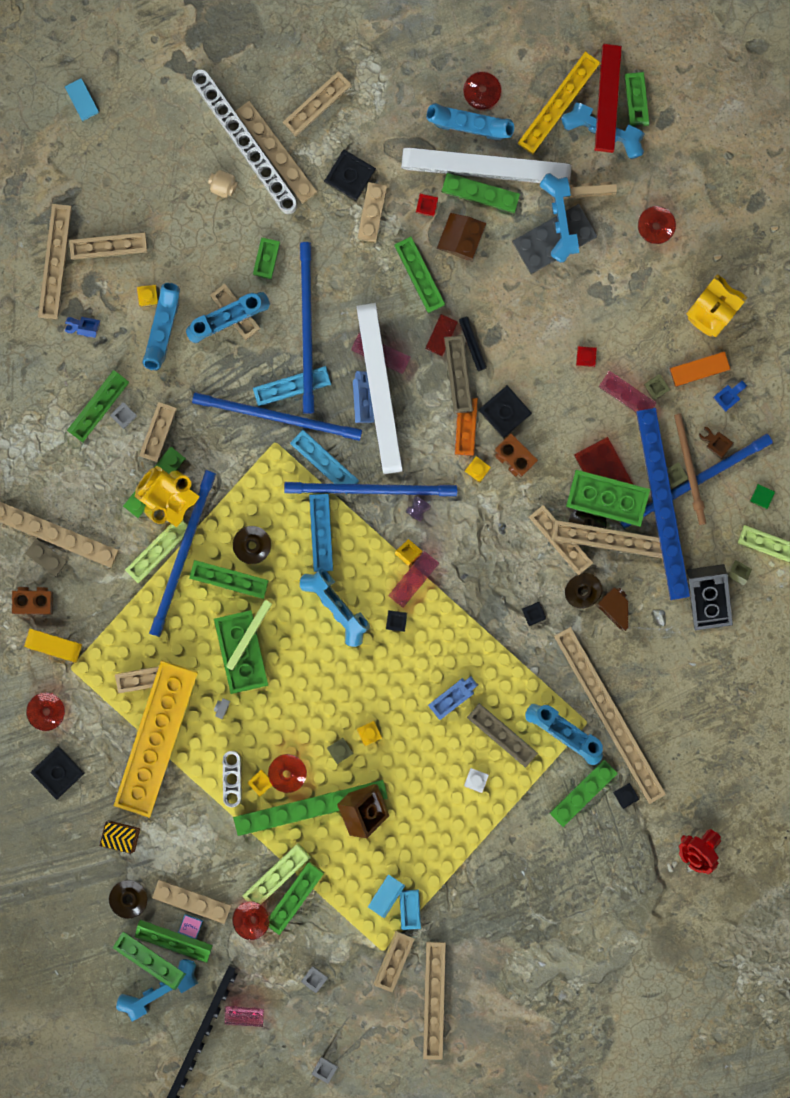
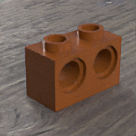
[494,434,538,477]
[12,587,53,615]

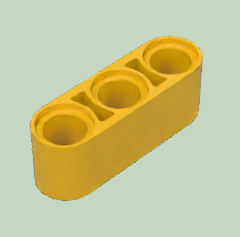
[24,628,82,663]

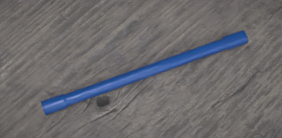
[300,242,314,414]
[192,392,362,441]
[619,434,773,529]
[149,470,216,637]
[284,482,457,497]

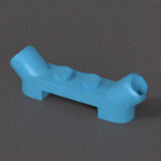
[426,103,514,140]
[561,103,645,159]
[540,173,579,263]
[142,283,180,371]
[186,292,270,343]
[300,569,370,647]
[525,704,603,765]
[116,959,199,1021]

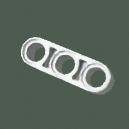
[223,751,242,807]

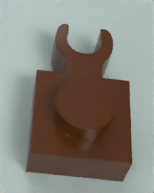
[699,427,734,459]

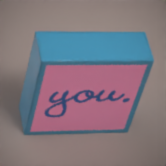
[178,914,203,939]

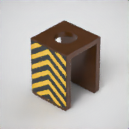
[99,820,140,854]

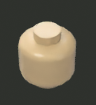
[208,170,238,198]

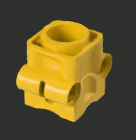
[686,274,748,337]
[134,466,200,528]

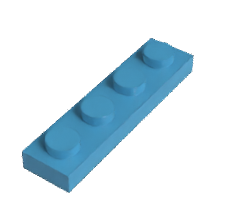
[309,494,333,572]

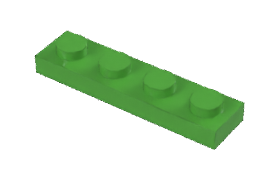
[442,173,520,213]
[394,237,445,314]
[67,370,129,442]
[123,447,186,519]
[189,560,269,599]
[550,760,618,827]
[264,861,325,935]
[135,920,213,963]
[113,932,186,990]

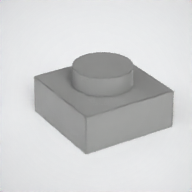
[110,402,137,429]
[214,698,231,719]
[301,966,328,993]
[312,1056,338,1084]

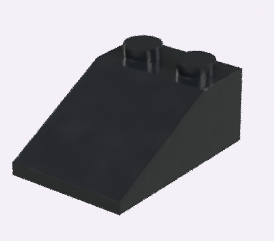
[686,564,733,631]

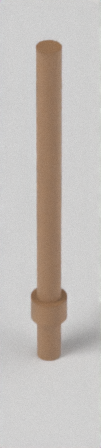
[674,414,707,525]

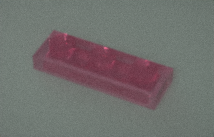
[351,333,411,374]
[598,371,656,413]
[388,551,439,608]

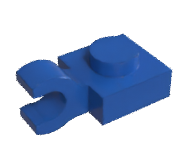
[65,317,100,338]
[713,381,747,412]

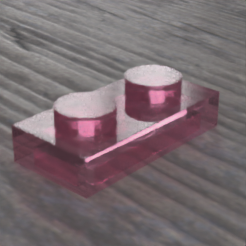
[225,1006,264,1027]

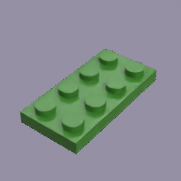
[566,470,650,527]
[214,610,268,694]

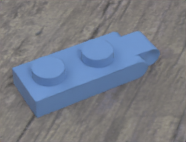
[353,371,374,423]
[428,676,478,720]

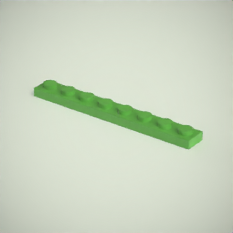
[233,780,388,836]

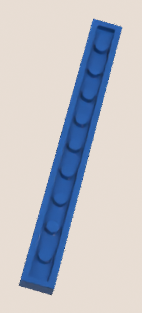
[636,408,690,600]

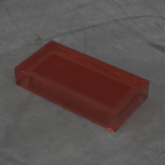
[425,314,458,357]

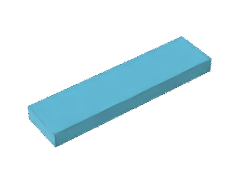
[253,366,331,407]
[290,430,359,495]

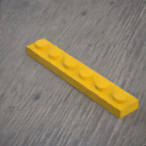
[518,51,601,155]

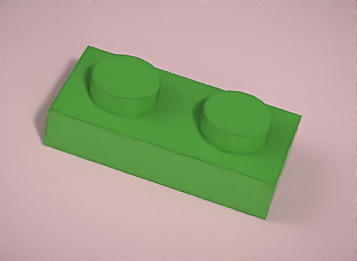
[253,237,280,280]

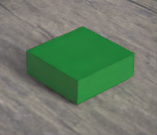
[749,484,775,510]

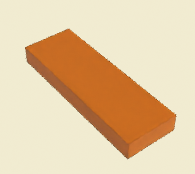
[670,351,731,387]
[455,398,478,456]

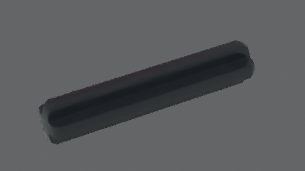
[459,316,487,371]

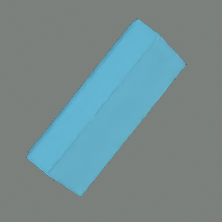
[65,78,99,121]
[368,874,405,918]
[400,889,421,930]

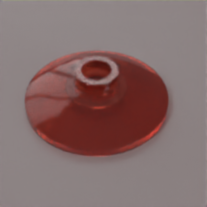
[463,72,501,110]
[638,206,676,244]
[26,692,65,731]
[268,754,307,793]
[232,901,270,940]

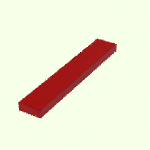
[594,43,622,153]

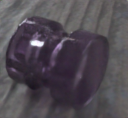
[405,496,431,522]

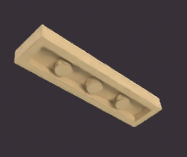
[283,71,352,137]
[69,232,148,260]
[528,505,593,575]
[152,879,232,924]

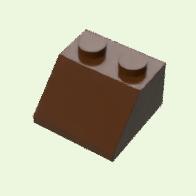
[437,213,486,262]
[595,587,628,632]
[337,784,390,839]

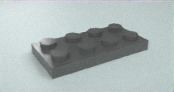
[512,204,597,275]

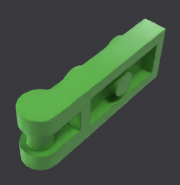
[624,72,649,127]

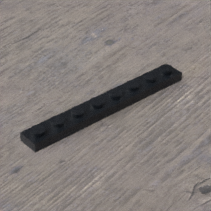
[167,964,238,1098]

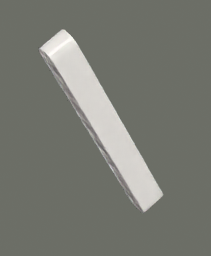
[192,70,297,214]
[401,148,572,184]
[357,303,403,474]

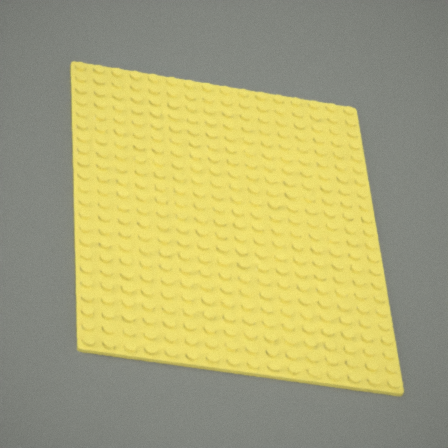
[71,443,587,951]

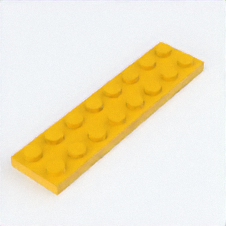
[113,660,198,818]

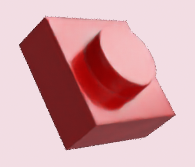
[416,193,438,217]
[576,346,597,367]

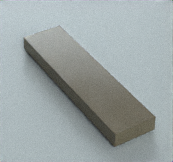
[444,335,473,414]
[467,703,538,768]

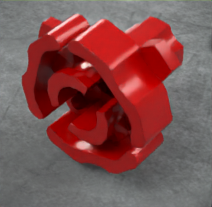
[679,829,721,874]

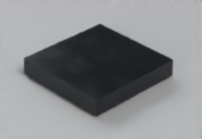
[324,149,376,202]
[478,385,532,439]
[30,745,85,800]

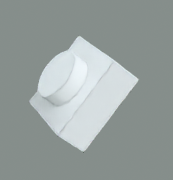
[464,768,489,793]

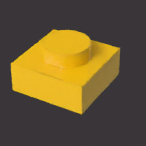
[137,285,158,307]
[464,456,491,483]
[395,539,423,566]
[357,721,382,746]
[247,769,274,797]

